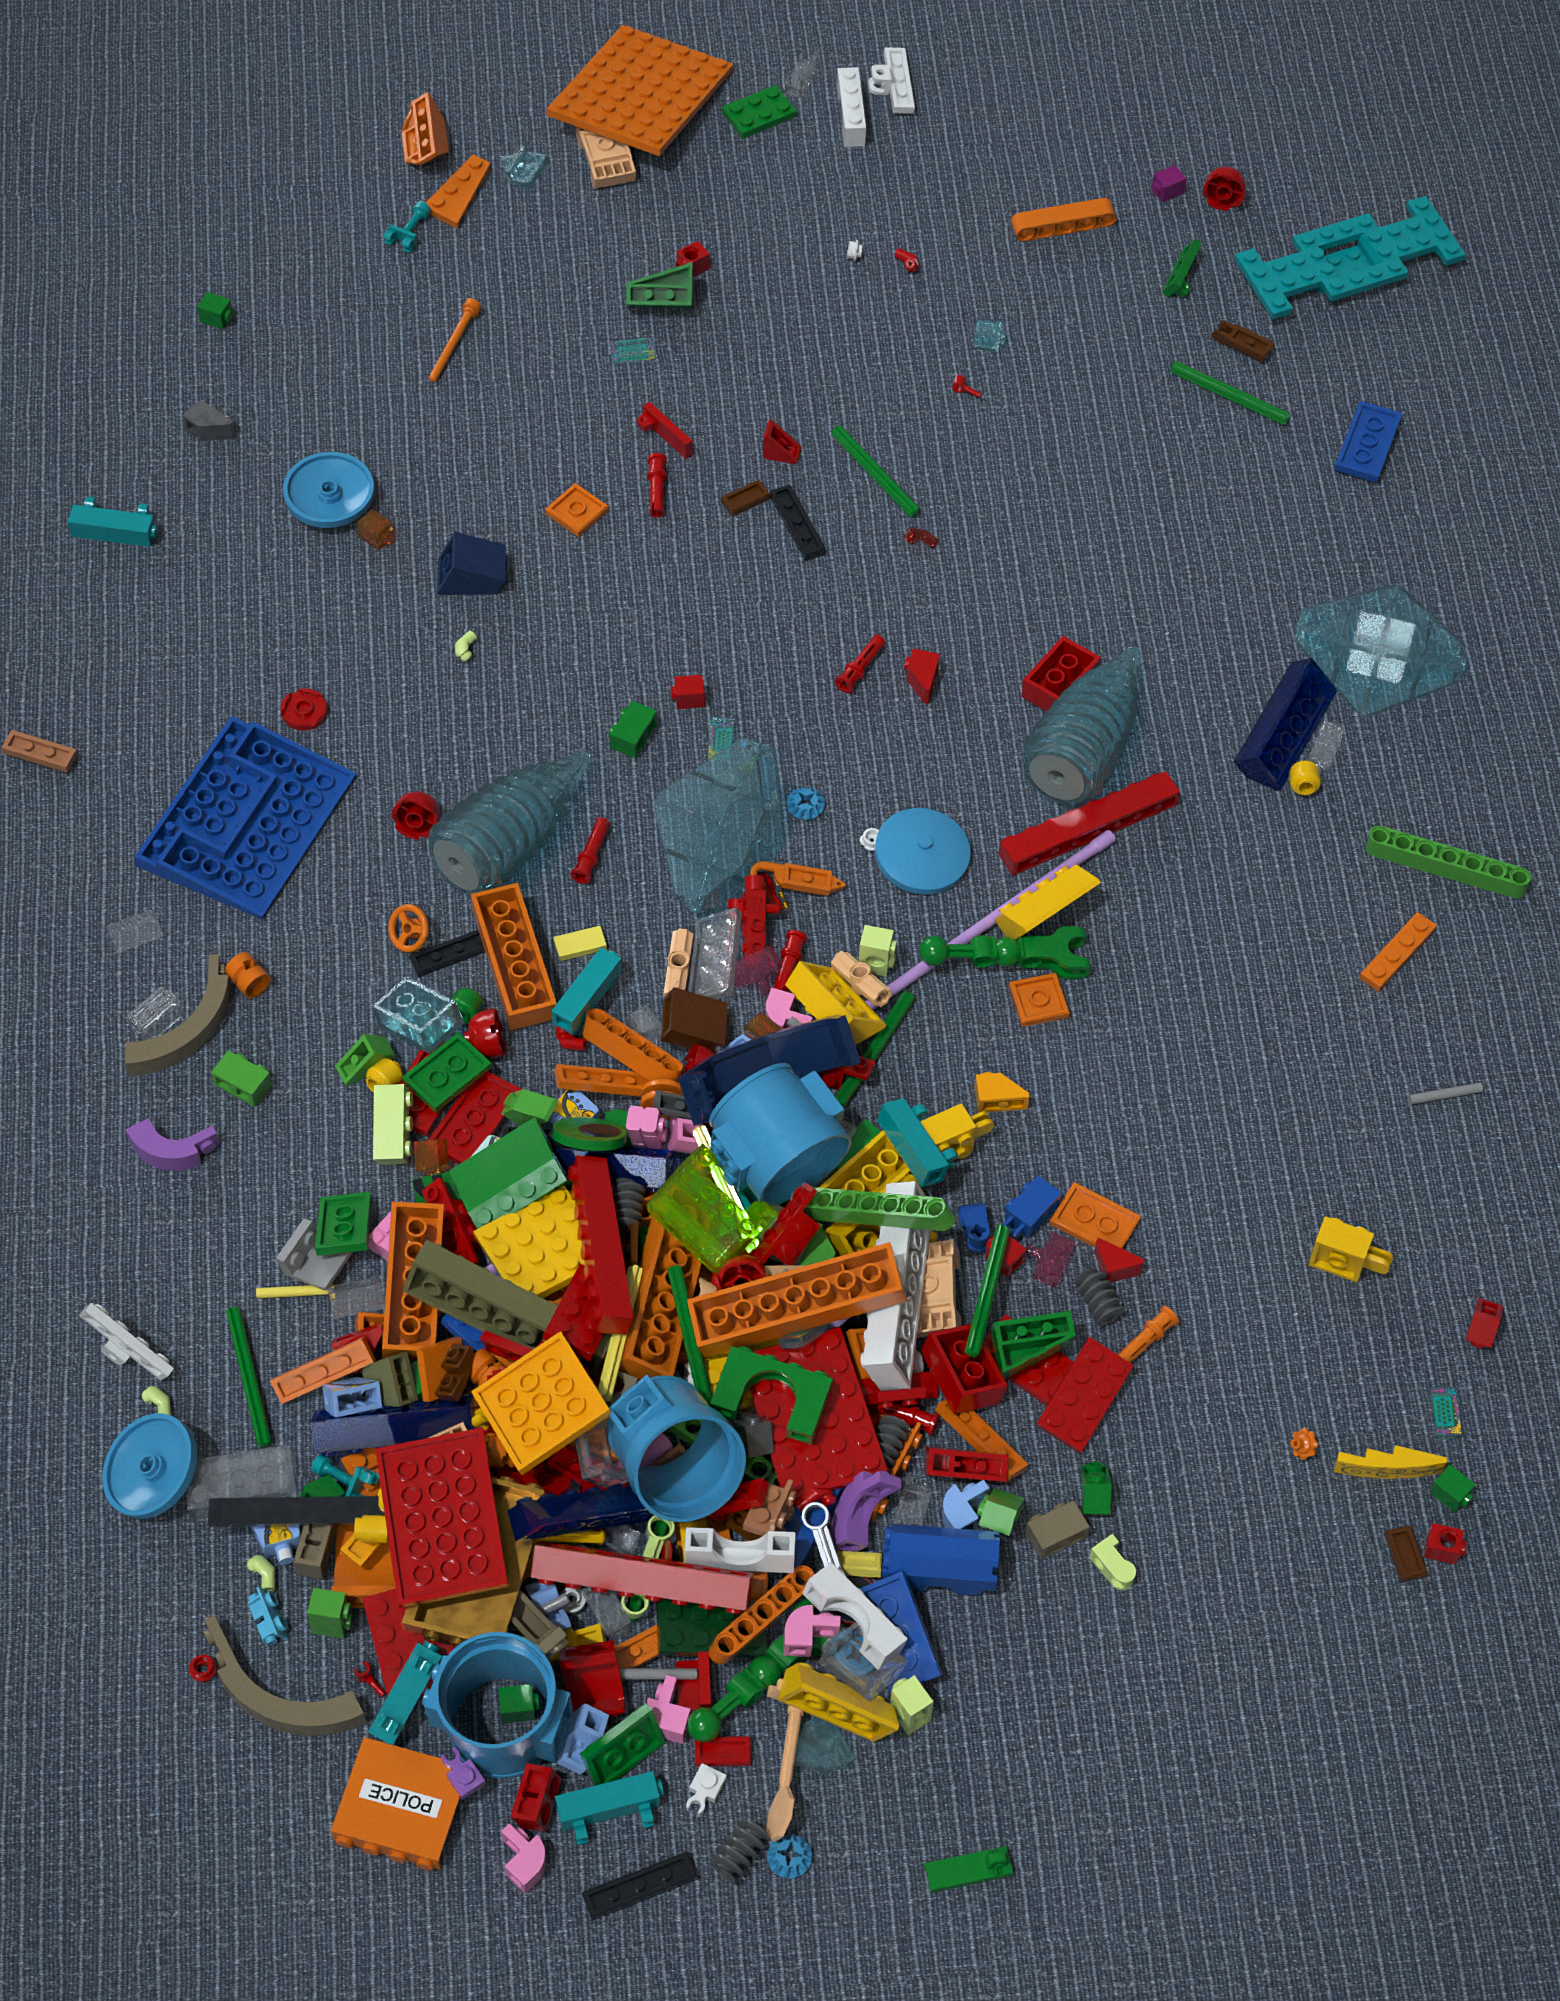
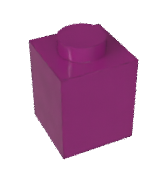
[1151,165,1186,202]

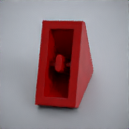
[763,419,802,464]
[1094,1237,1145,1283]

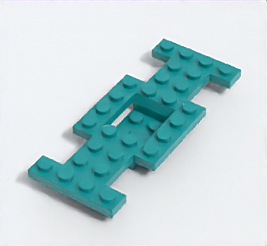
[1234,196,1466,320]

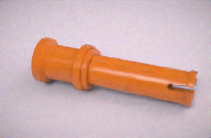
[1117,1306,1179,1363]

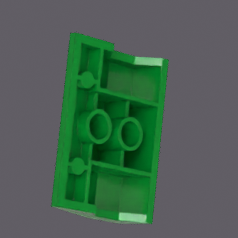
[449,1117,572,1229]

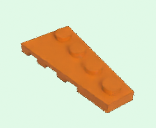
[426,154,491,229]

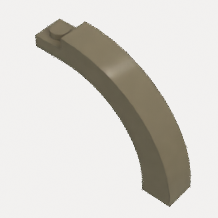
[125,954,231,1076]

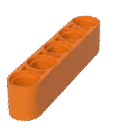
[1011,198,1117,241]
[582,1009,683,1083]
[708,1565,815,1664]

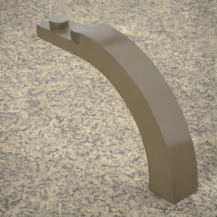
[510,1589,569,1661]
[203,1615,366,1736]

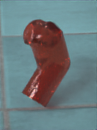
[904,527,939,548]

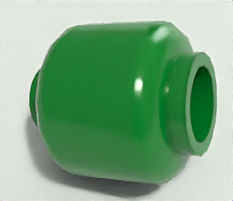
[447,988,483,1024]

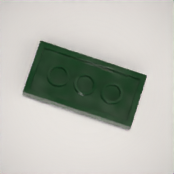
[656,1599,767,1658]

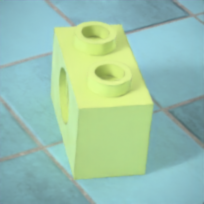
[859,925,897,977]
[890,1675,933,1735]

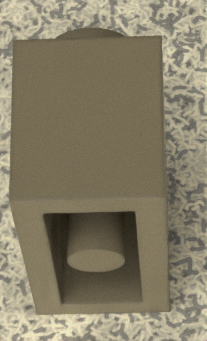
[1025,1501,1090,1560]

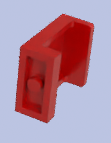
[559,1640,625,1717]

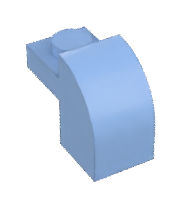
[942,1480,989,1530]
[524,1581,571,1631]
[557,1704,609,1775]

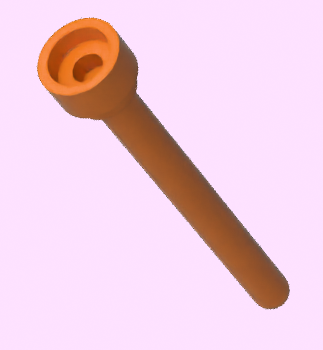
[429,298,482,382]

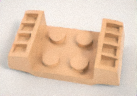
[575,126,636,189]
[917,1239,962,1338]

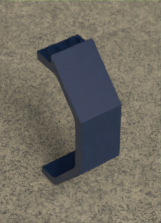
[678,1015,861,1126]

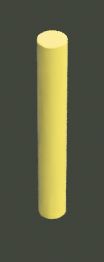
[256,1284,335,1299]

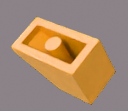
[974,1072,1029,1113]

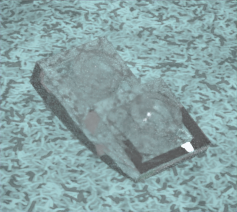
[1307,720,1345,770]

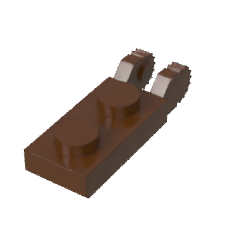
[1211,321,1275,363]

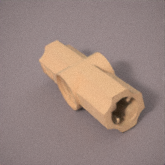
[663,929,694,997]
[831,951,892,1007]

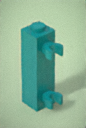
[67,496,158,547]
[551,947,622,1035]
[877,1098,958,1188]
[368,1640,442,1745]
[555,1771,664,1845]

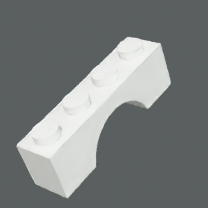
[837,67,866,147]
[685,1527,795,1573]
[802,1562,907,1670]

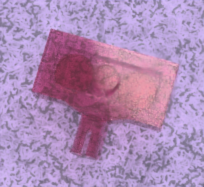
[728,946,782,996]
[1025,1232,1075,1288]

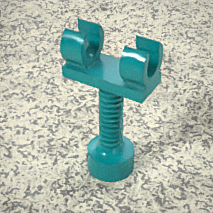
[383,201,431,253]
[311,1454,379,1496]

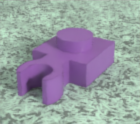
[441,1747,486,1800]

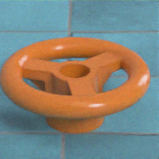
[388,904,429,953]

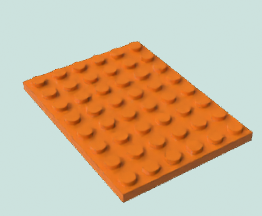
[546,25,733,156]

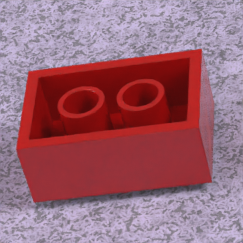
[1022,636,1101,719]
[921,1324,1008,1414]

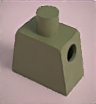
[361,1351,418,1407]

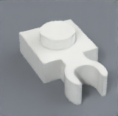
[686,1763,727,1817]

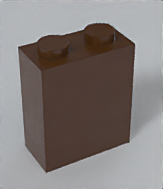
[660,987,729,1054]

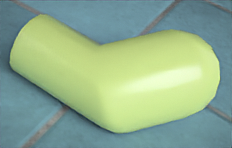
[455,630,477,662]
[142,1386,171,1416]
[247,1555,275,1592]

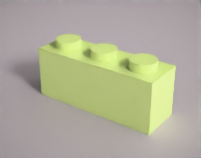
[373,1084,413,1165]

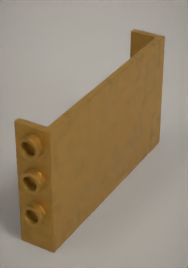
[402,1476,547,1647]

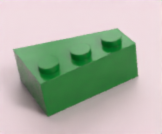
[626,262,693,309]
[990,1311,1076,1379]

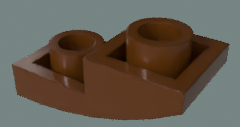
[434,1344,474,1402]

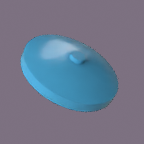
[283,452,374,528]
[874,808,971,895]
[102,1413,197,1519]

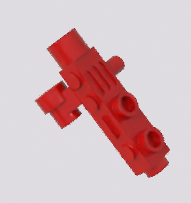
[727,875,779,969]

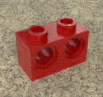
[510,1763,562,1833]

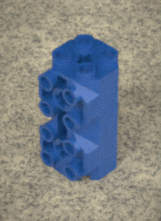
[882,1524,1000,1596]

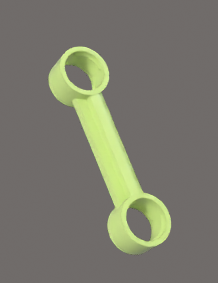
[620,1515,675,1619]

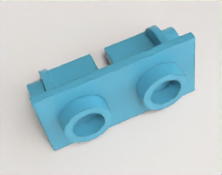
[248,1587,290,1646]

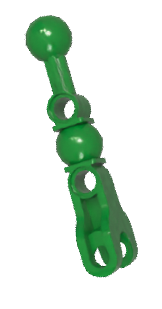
[919,926,1091,979]
[686,1598,849,1743]

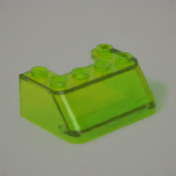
[647,1143,778,1273]

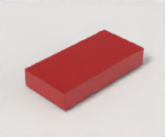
[695,1736,751,1767]

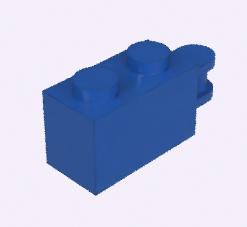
[1003,1175,1062,1241]

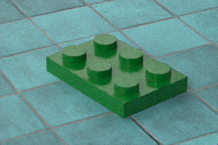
[722,85,797,139]
[402,1032,492,1113]
[315,1191,372,1256]
[579,1703,665,1786]

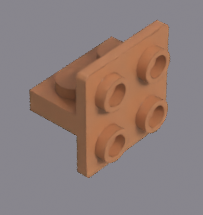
[743,1479,796,1537]

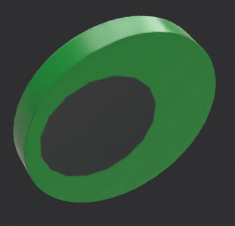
[552,1117,627,1151]

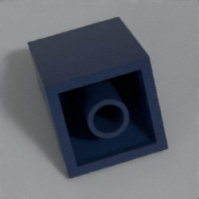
[437,531,508,595]

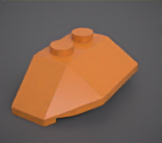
[402,92,449,165]

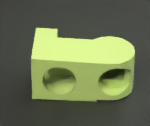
[1089,1534,1136,1590]

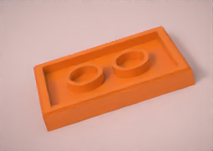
[1049,1182,1141,1249]

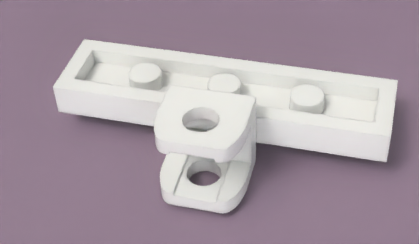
[868,47,915,114]
[79,1303,174,1381]

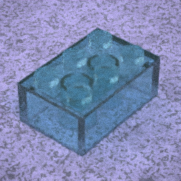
[371,976,464,1054]

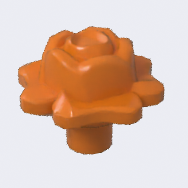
[1290,1427,1318,1460]

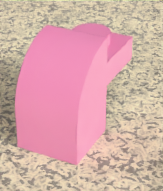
[766,988,813,1033]
[667,1116,702,1155]
[783,1605,840,1657]
[647,1675,691,1744]
[501,1823,546,1894]

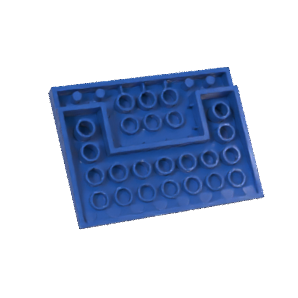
[135,715,356,919]

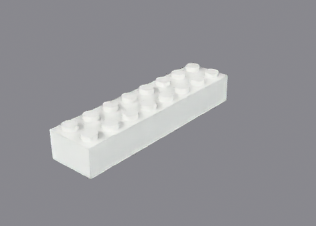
[861,1181,930,1391]

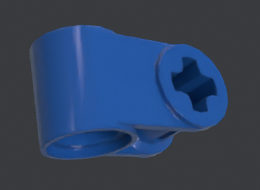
[958,1202,990,1253]

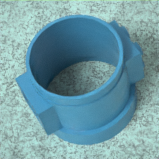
[709,1063,852,1206]
[607,1375,746,1522]
[422,1632,574,1779]

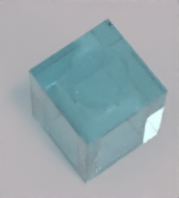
[973,318,1006,352]

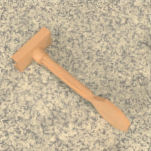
[766,1679,804,1842]

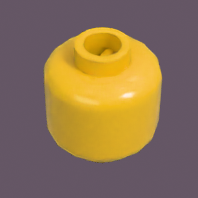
[1289,760,1321,796]
[366,1058,403,1093]

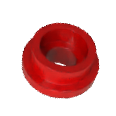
[189,1655,217,1682]

